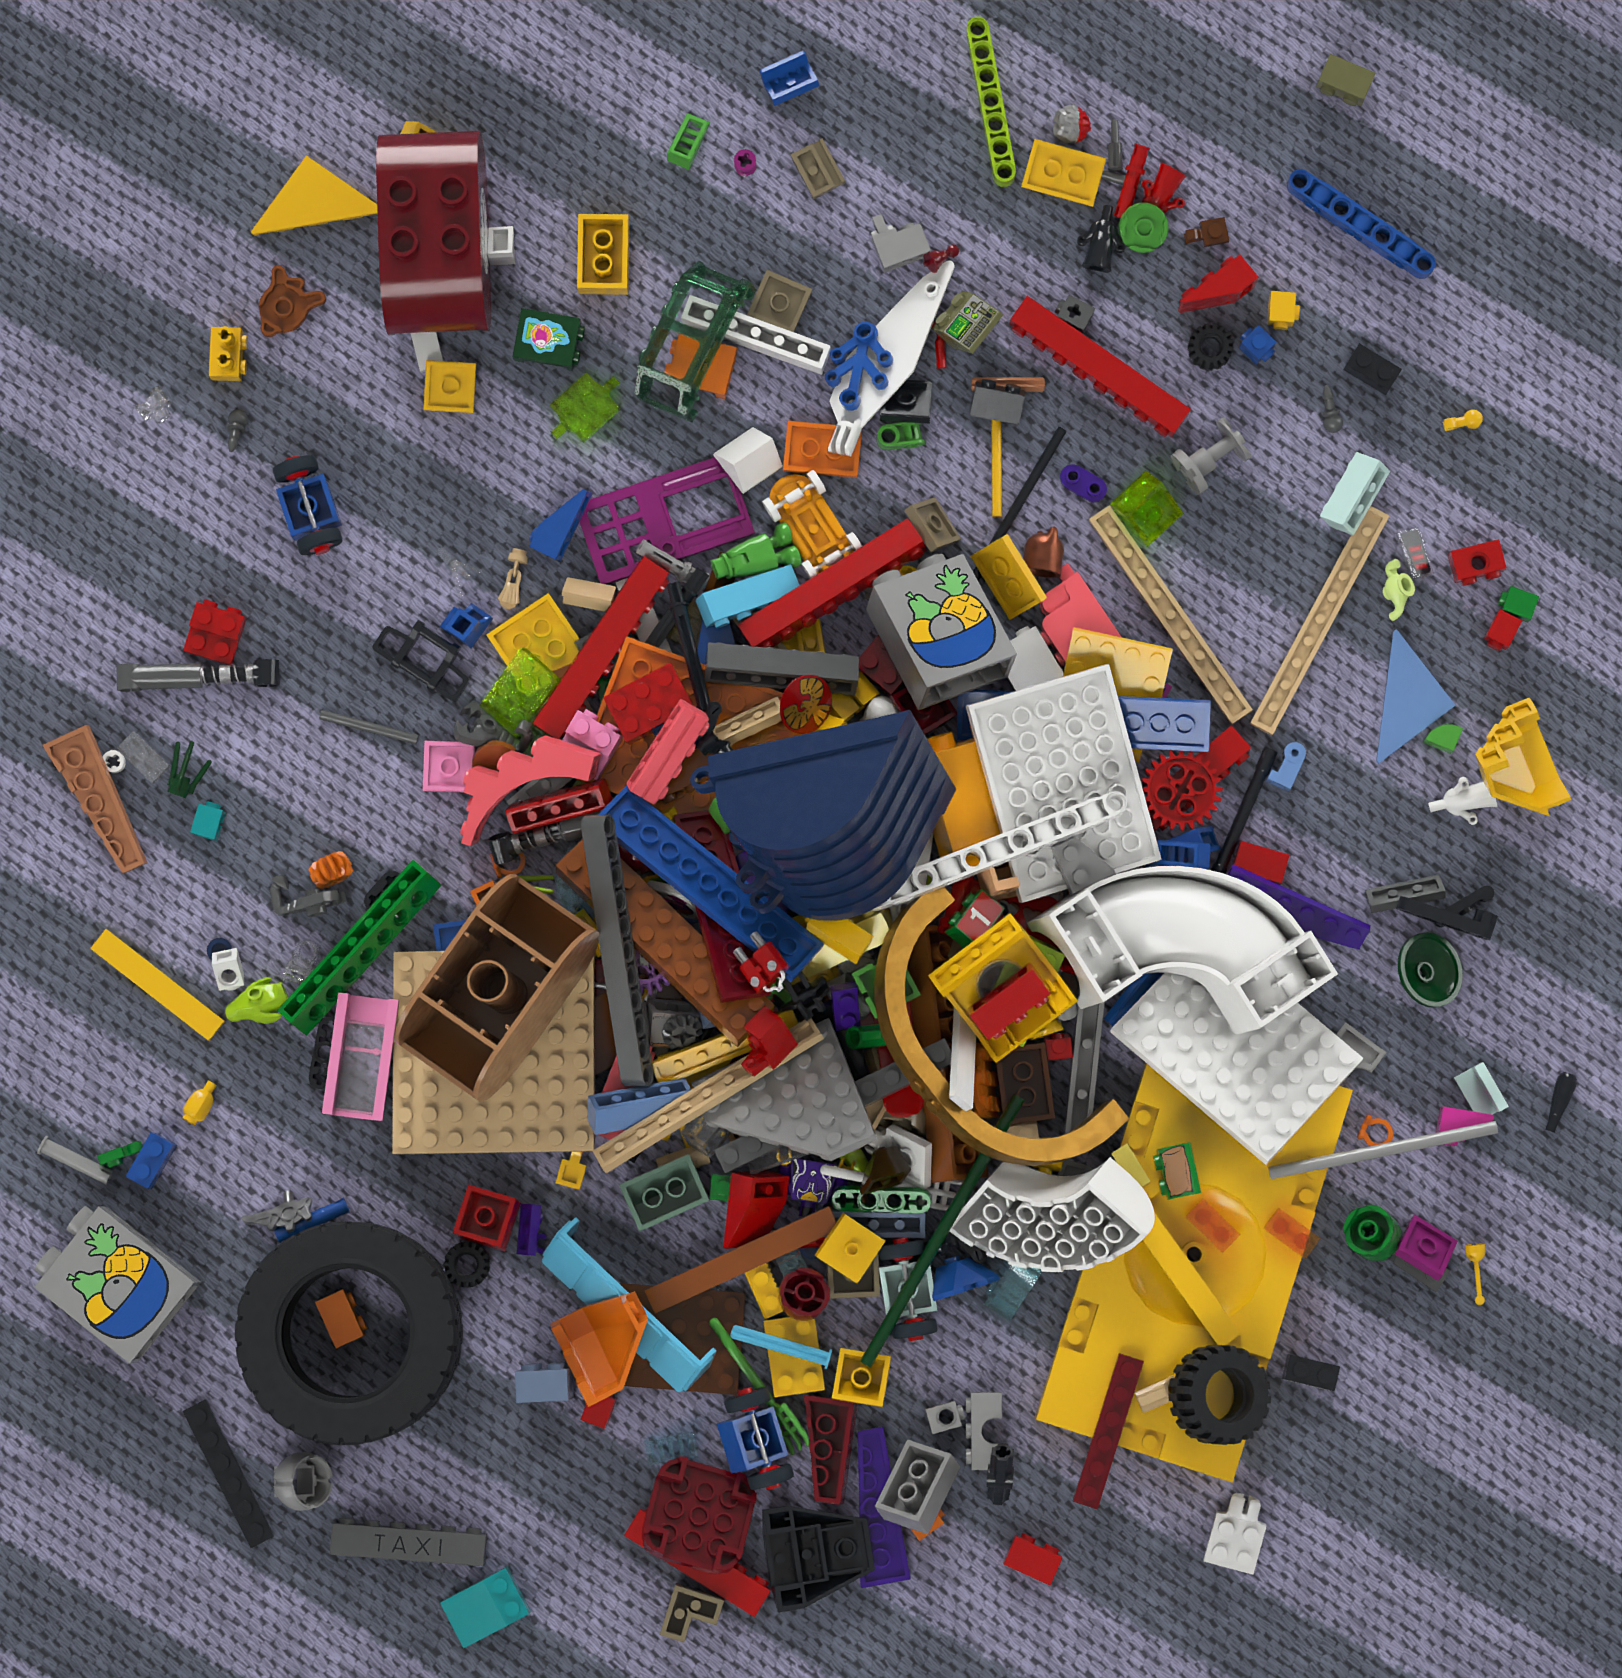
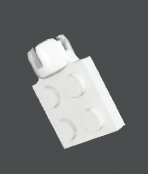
[865,1124,932,1190]
[1203,1493,1266,1575]

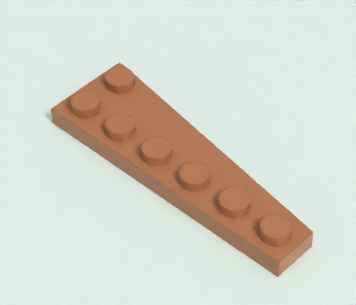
[43,725,148,873]

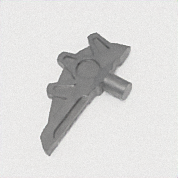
[241,1191,313,1232]

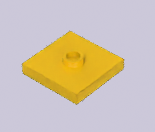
[423,360,476,413]
[815,1213,885,1283]

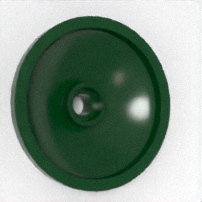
[1398,932,1463,1008]

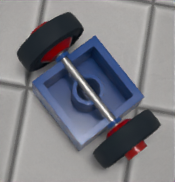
[273,455,342,555]
[717,1387,794,1490]

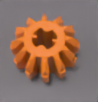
[308,851,353,889]

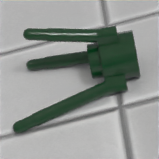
[167,741,212,798]

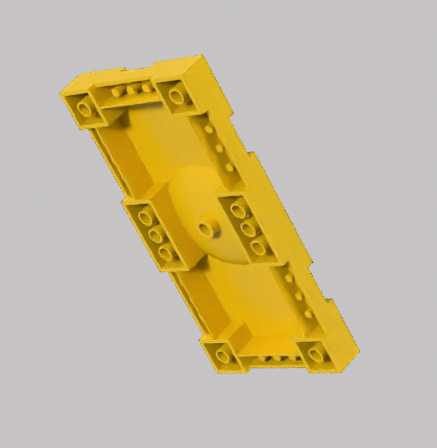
[1035,1062,1353,1483]

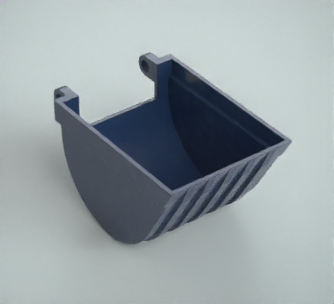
[690,710,956,921]

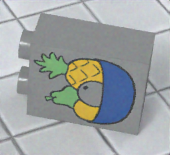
[866,554,1017,710]
[34,1206,201,1364]

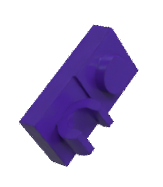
[516,1203,546,1256]

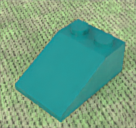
[440,1566,531,1648]

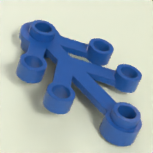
[825,322,893,411]

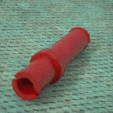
[1113,144,1150,218]

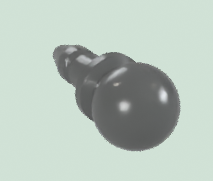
[1322,385,1343,433]
[227,409,248,452]

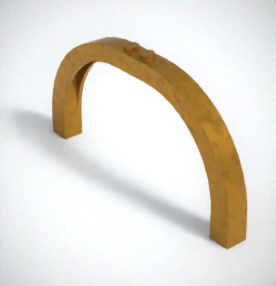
[874,887,1130,1166]

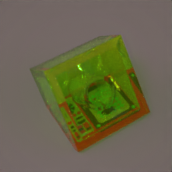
[1110,470,1184,547]

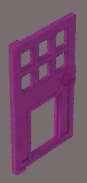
[580,457,755,585]

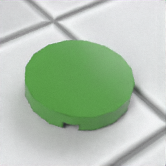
[1119,202,1168,253]

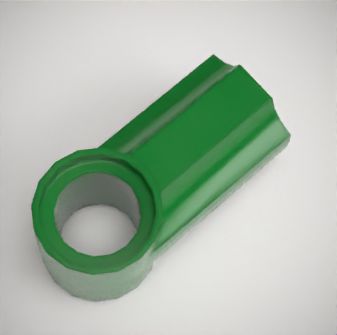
[845,1024,887,1049]

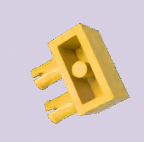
[209,326,248,381]

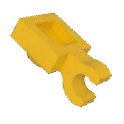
[556,1152,587,1190]

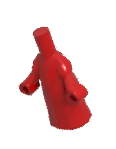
[1142,163,1186,214]

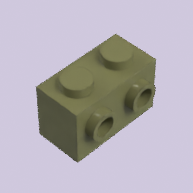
[1316,54,1376,106]

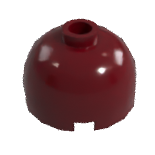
[778,1268,830,1321]

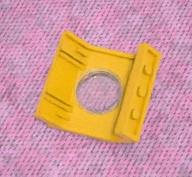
[928,913,1078,1063]

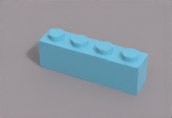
[695,564,800,628]

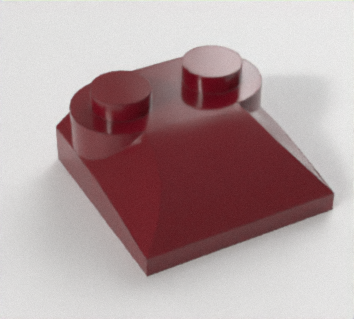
[890,687,957,735]

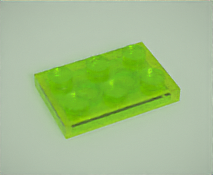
[480,647,561,738]

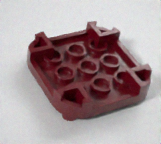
[642,1456,757,1574]

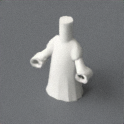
[1428,777,1497,825]

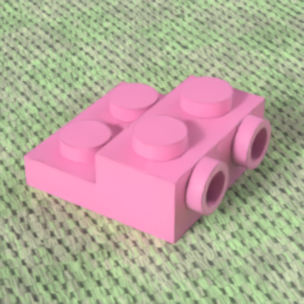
[562,709,623,780]

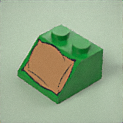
[1153,1142,1201,1200]

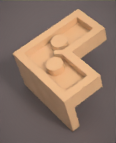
[977,866,1020,901]

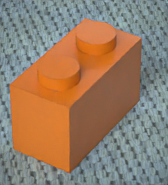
[315,1289,368,1349]

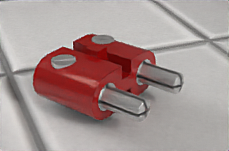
[733,931,789,994]

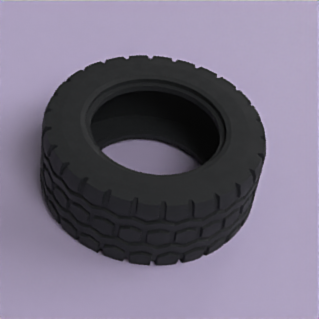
[235,1221,463,1445]

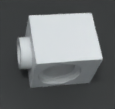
[212,948,244,991]

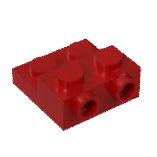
[183,599,246,666]

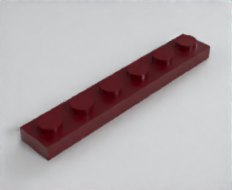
[1072,1353,1144,1510]

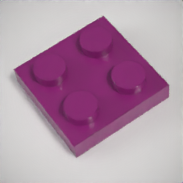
[1394,1214,1458,1281]

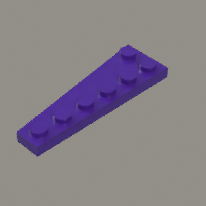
[1227,864,1371,950]
[858,1426,911,1588]

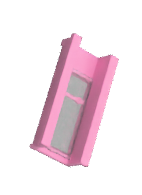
[322,992,399,1121]

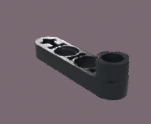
[1396,896,1498,940]

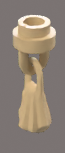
[498,548,529,610]

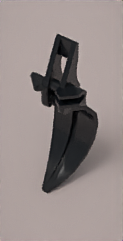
[779,971,867,1081]

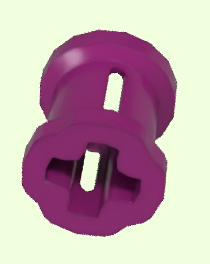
[734,149,756,177]

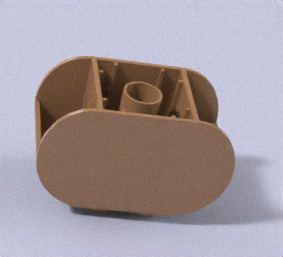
[394,874,600,1102]

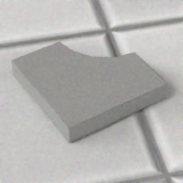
[1336,1022,1387,1073]

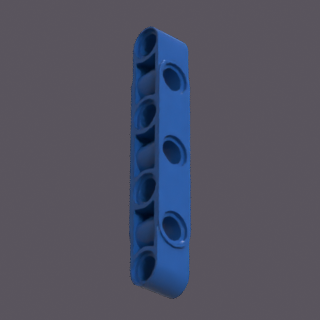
[1287,169,1436,279]

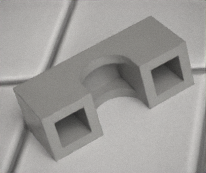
[965,1392,1002,1470]

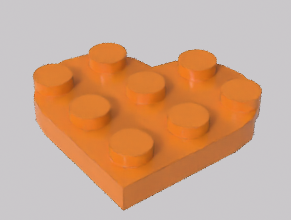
[973,1042,1001,1119]

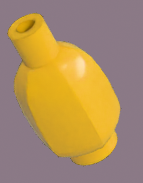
[182,1080,217,1126]

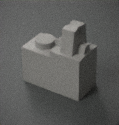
[871,214,931,273]

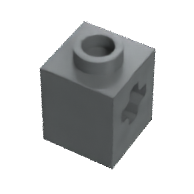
[1055,295,1095,334]

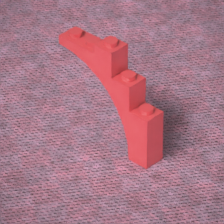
[461,735,602,846]

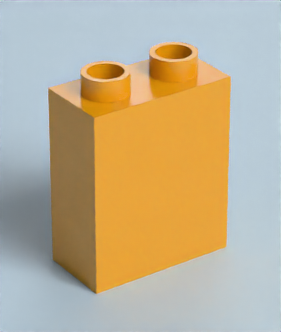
[927,725,1000,867]

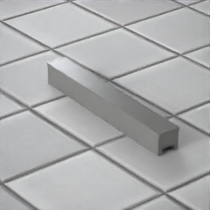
[1064,987,1105,1135]

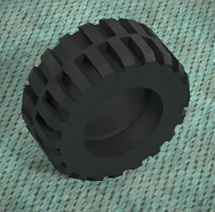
[1168,1345,1272,1445]

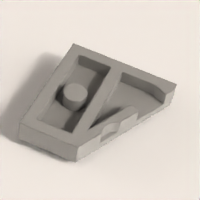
[1051,836,1116,894]

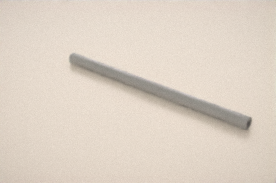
[1268,1121,1498,1179]

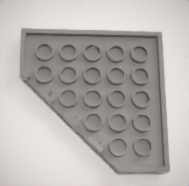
[691,1018,877,1161]

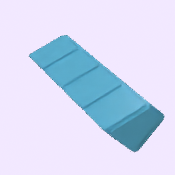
[542,1217,717,1392]

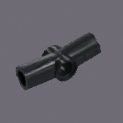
[986,1443,1014,1505]

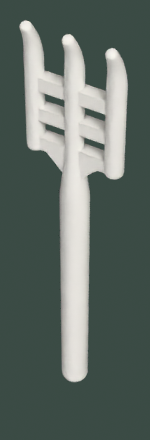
[820,1165,964,1211]

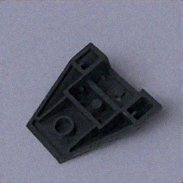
[762,1505,875,1613]

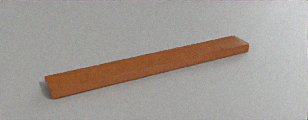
[644,1205,837,1314]

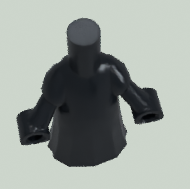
[1077,205,1125,273]

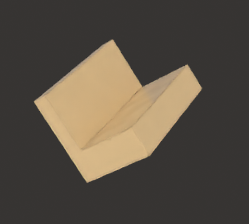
[562,577,616,612]

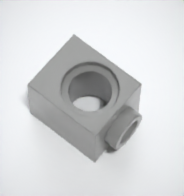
[925,1400,965,1434]

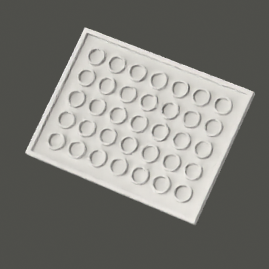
[966,664,1162,903]
[1110,973,1363,1165]

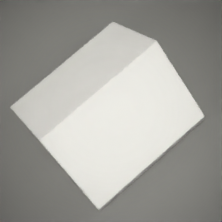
[713,427,783,494]

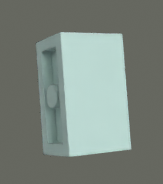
[1454,1062,1509,1115]

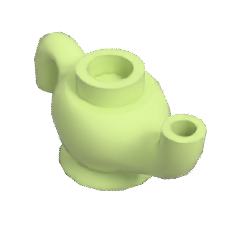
[1383,559,1415,621]

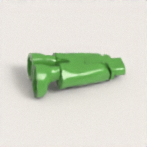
[711,522,801,579]

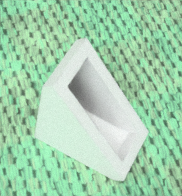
[487,226,515,266]

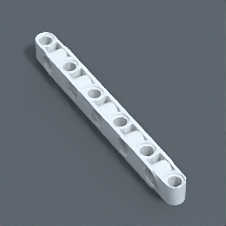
[873,791,1127,911]

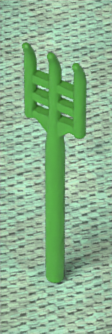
[709,1318,809,1455]

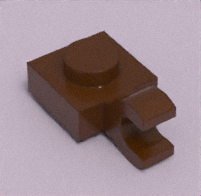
[1184,217,1230,247]

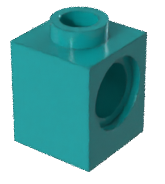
[190,801,226,841]

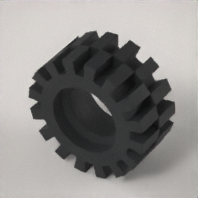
[1188,323,1234,371]
[443,1242,490,1288]

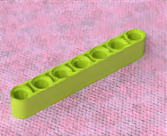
[966,17,1016,187]

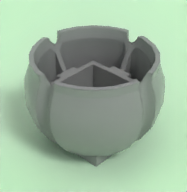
[273,1452,333,1511]

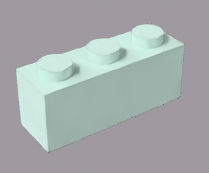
[1320,452,1390,536]

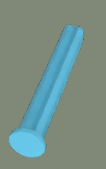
[730,1325,832,1369]

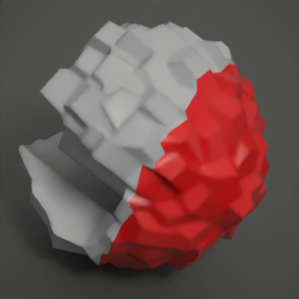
[1052,104,1091,144]

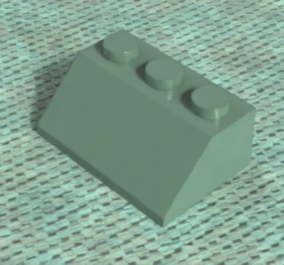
[619,1154,710,1232]

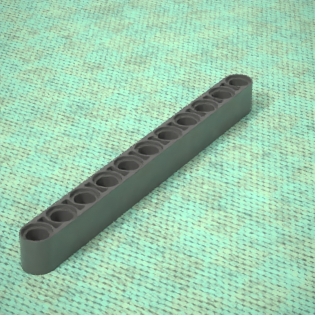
[581,814,654,1087]

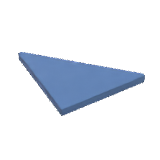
[1376,629,1456,764]

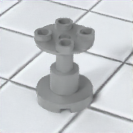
[1170,417,1252,495]

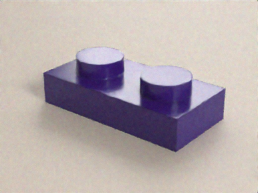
[830,981,861,1031]

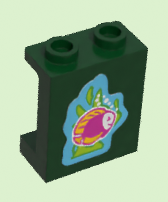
[512,308,585,371]

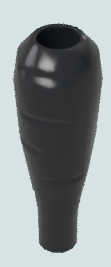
[1545,1072,1577,1133]

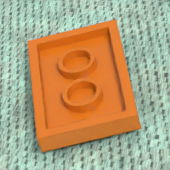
[783,421,862,478]

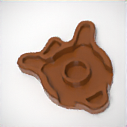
[259,265,326,337]

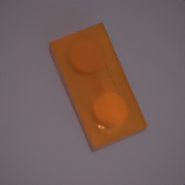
[1185,1199,1240,1253]
[1263,1208,1321,1259]

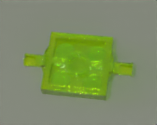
[550,372,620,443]

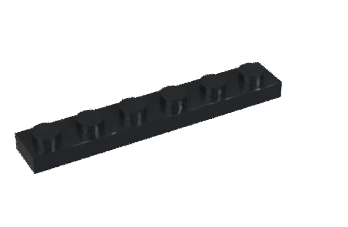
[183,1399,274,1548]

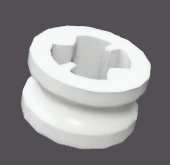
[103,750,126,773]

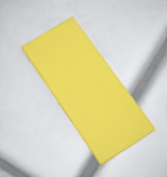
[1111,1144,1151,1187]

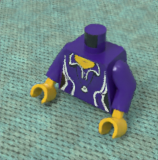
[777,1148,855,1217]

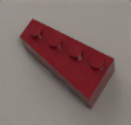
[804,1395,858,1505]

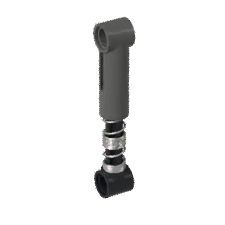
[116,659,280,692]
[487,810,602,864]

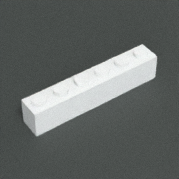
[681,295,831,375]

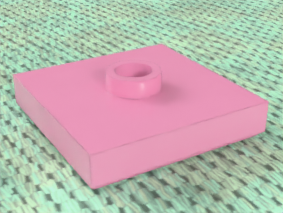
[423,741,475,793]

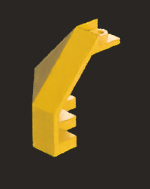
[1475,697,1571,817]

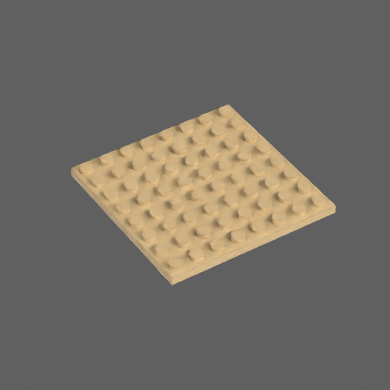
[392,951,595,1155]

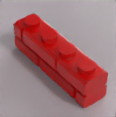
[505,778,612,834]

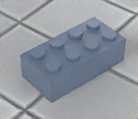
[515,1362,574,1403]

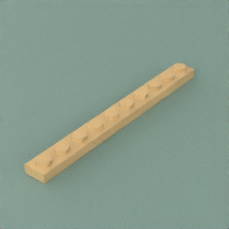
[1088,505,1253,725]
[1250,506,1389,736]
[593,1018,824,1173]

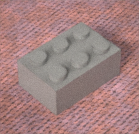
[875,1440,960,1534]

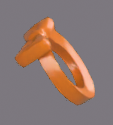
[490,852,526,878]
[1357,1114,1393,1146]

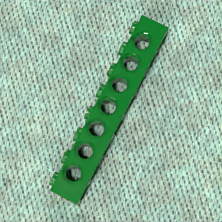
[277,860,442,1036]

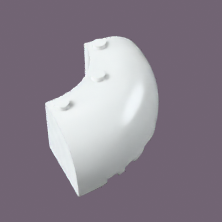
[950,1157,1155,1272]

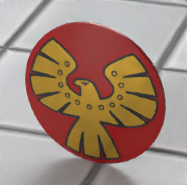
[780,675,832,734]

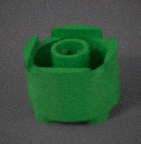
[1343,1205,1402,1261]

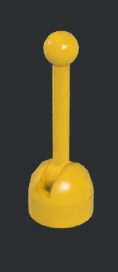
[1465,1243,1486,1305]

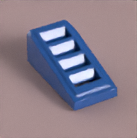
[1156,840,1211,869]

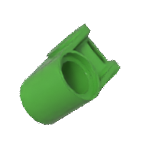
[876,422,926,451]

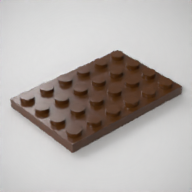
[619,1283,745,1395]

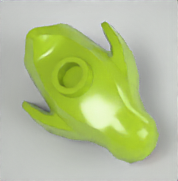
[225,977,289,1024]

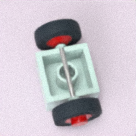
[879,1237,938,1341]

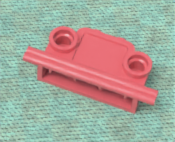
[1040,563,1122,667]

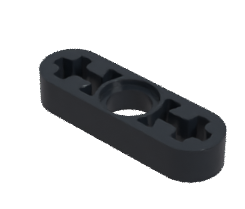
[309,1016,335,1089]

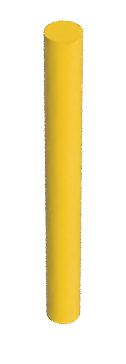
[991,420,1002,517]

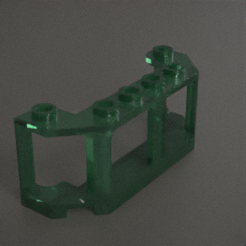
[634,261,757,423]

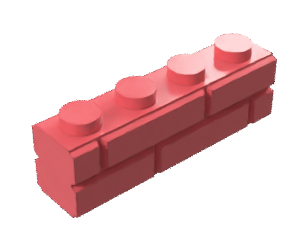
[626,699,709,804]

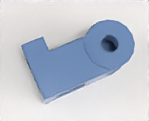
[1266,742,1306,792]

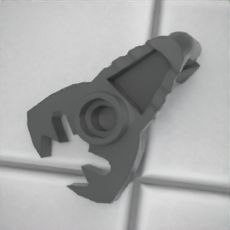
[453,701,534,753]
[269,875,347,917]

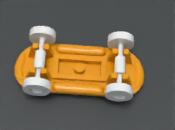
[762,470,862,579]

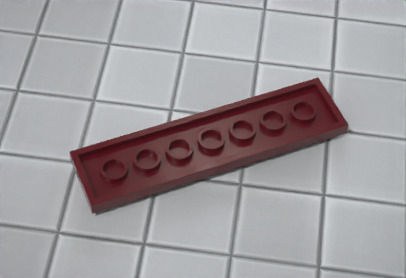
[673,810,771,1003]

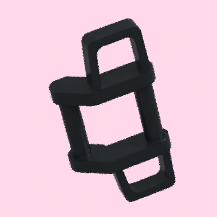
[372,620,469,702]

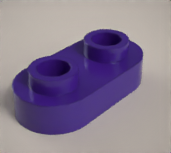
[1060,464,1107,503]

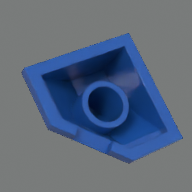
[932,1255,1000,1301]

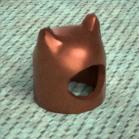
[1023,526,1064,578]

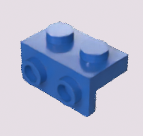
[759,51,820,106]

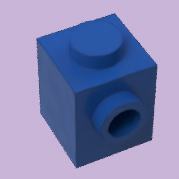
[1239,325,1276,365]

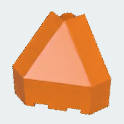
[550,1291,648,1407]

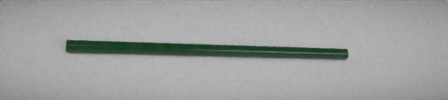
[860,1094,1025,1367]

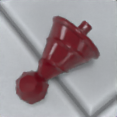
[923,244,959,273]

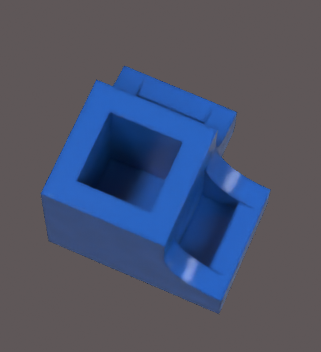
[440,603,493,649]

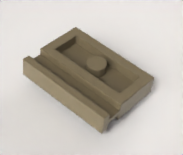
[790,138,845,200]

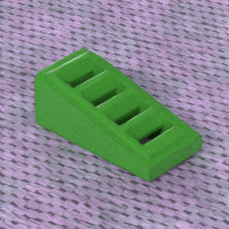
[667,113,710,170]

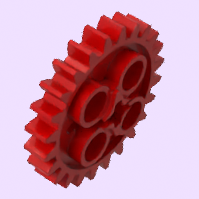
[1141,750,1223,832]

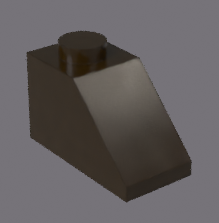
[860,1145,911,1195]

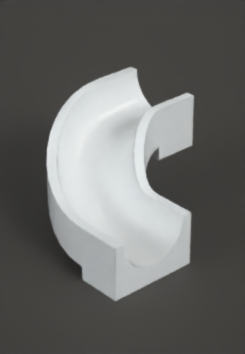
[1027,866,1338,1035]

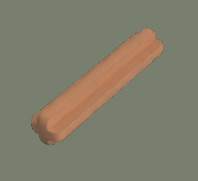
[971,377,1045,392]

